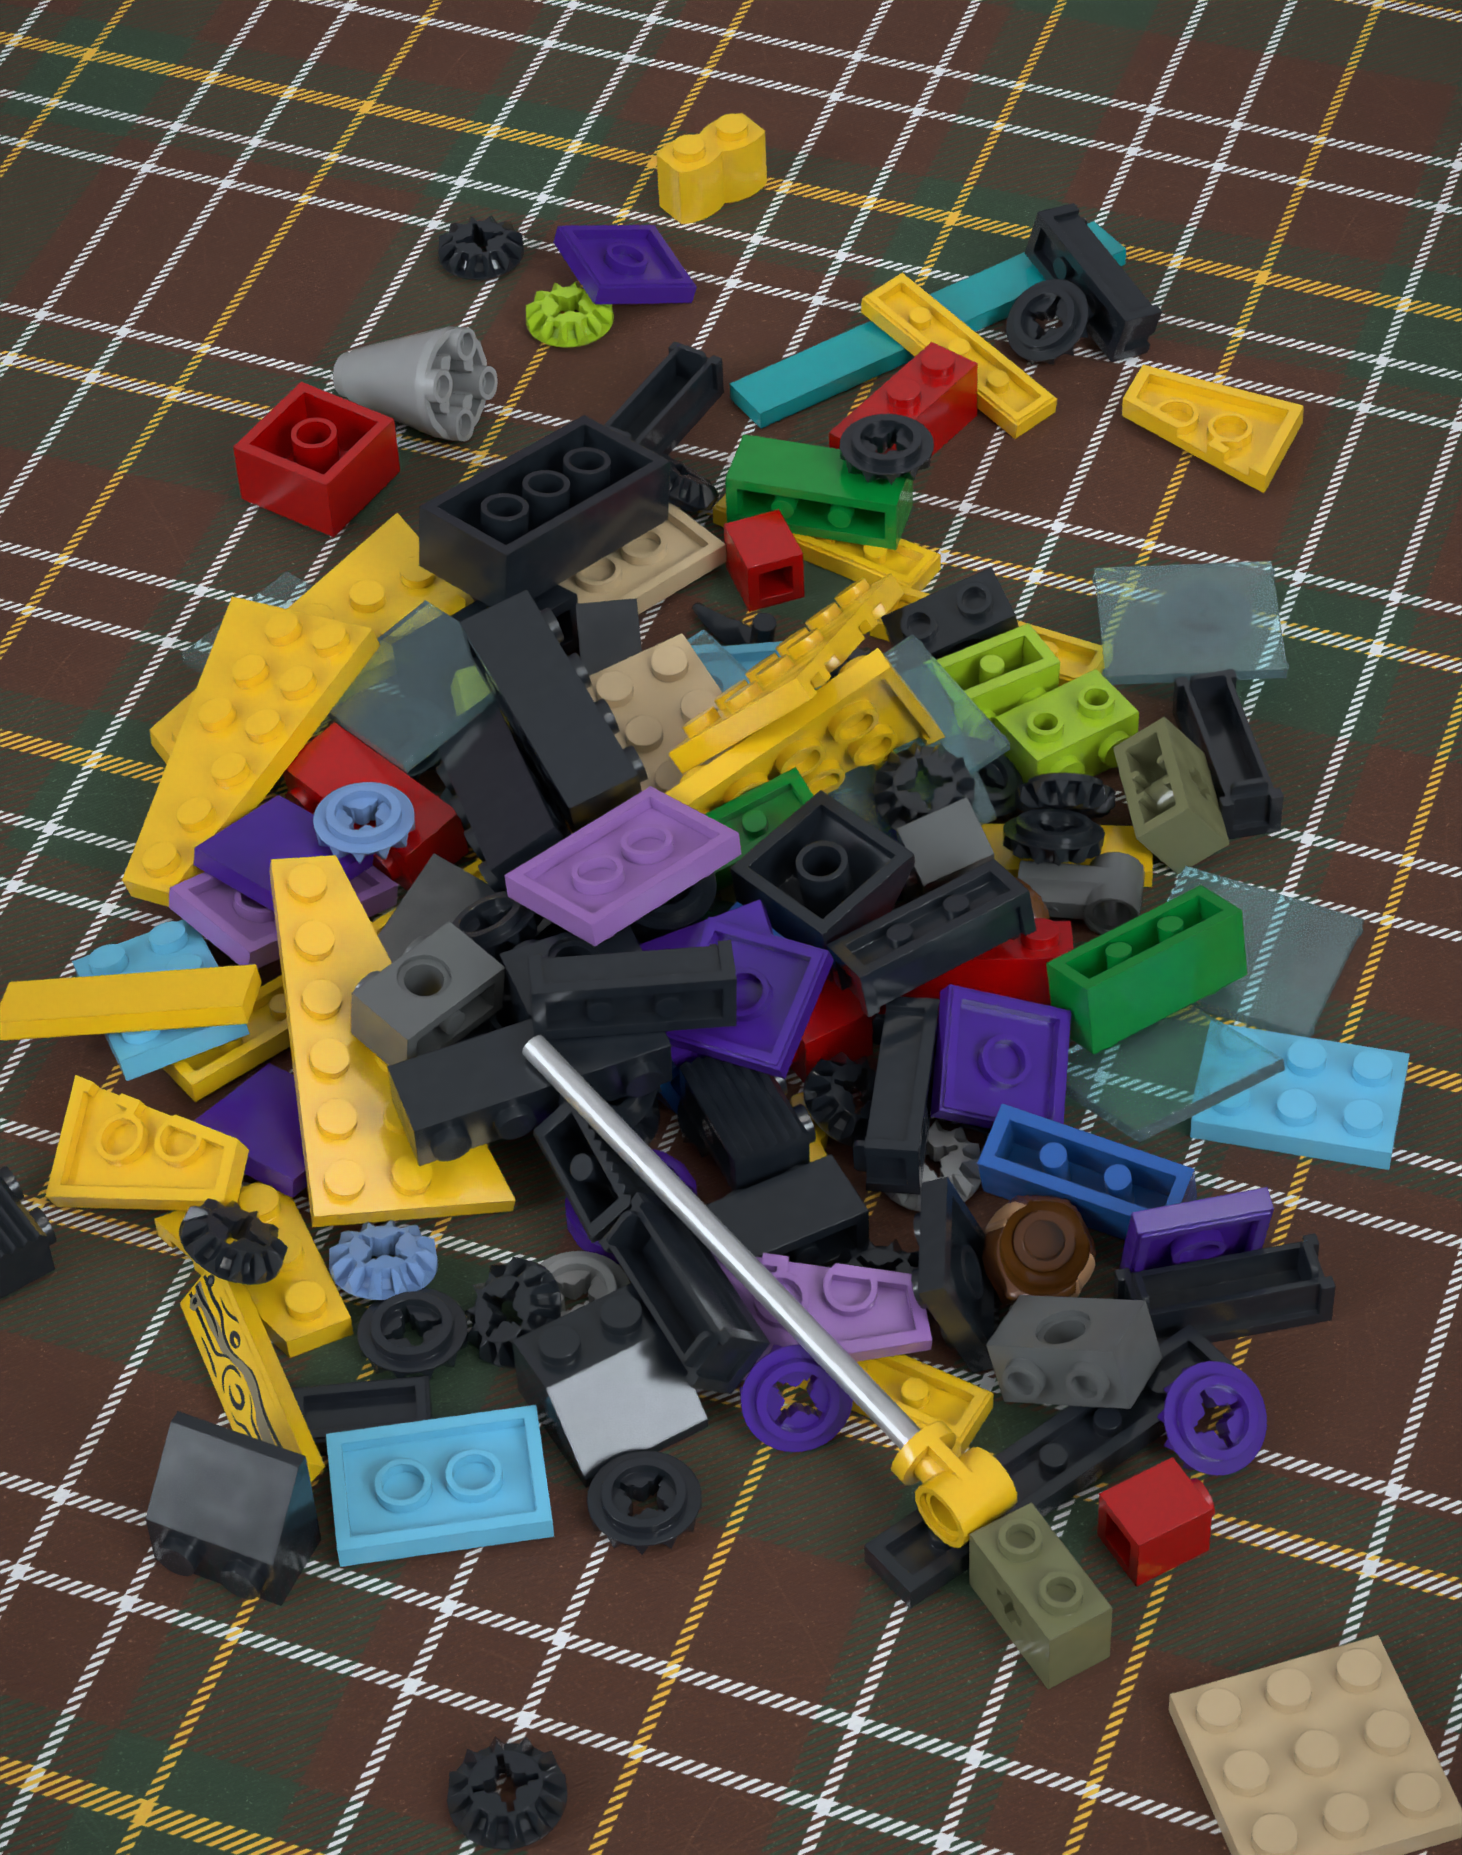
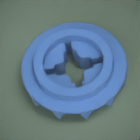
[313,782,415,864]
[329,1220,438,1300]

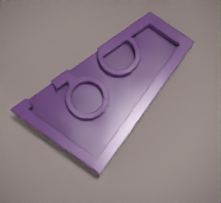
[710,1251,932,1380]

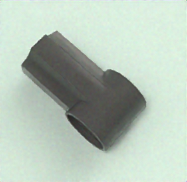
[1018,852,1145,935]

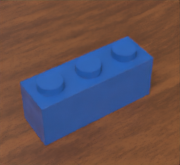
[977,1103,1197,1240]

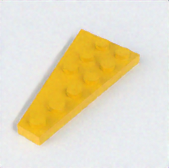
[149,513,475,764]
[668,573,904,774]
[122,596,381,907]
[665,648,945,814]
[270,855,516,1227]

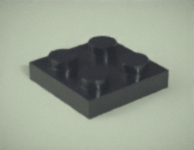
[911,1177,1000,1373]

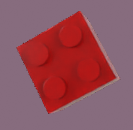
[233,382,401,537]

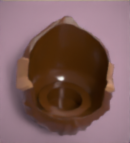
[982,1195,1097,1305]

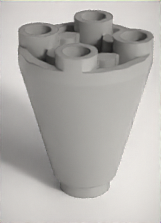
[333,326,498,442]

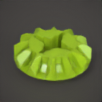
[526,281,614,348]

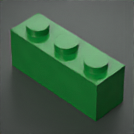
[725,434,913,550]
[1046,885,1248,1055]

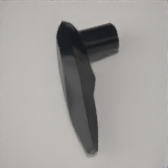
[692,602,777,646]

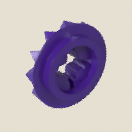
[739,1344,853,1452]
[1157,1361,1267,1477]

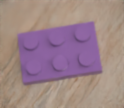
[504,786,741,946]
[169,865,398,969]

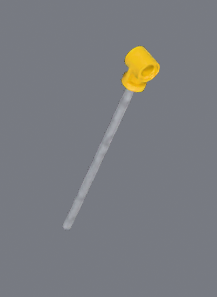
[522,1035,1017,1548]

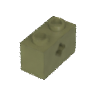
[1113,717,1230,875]
[969,1502,1112,1690]

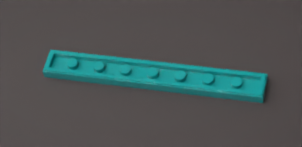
[730,221,1126,429]

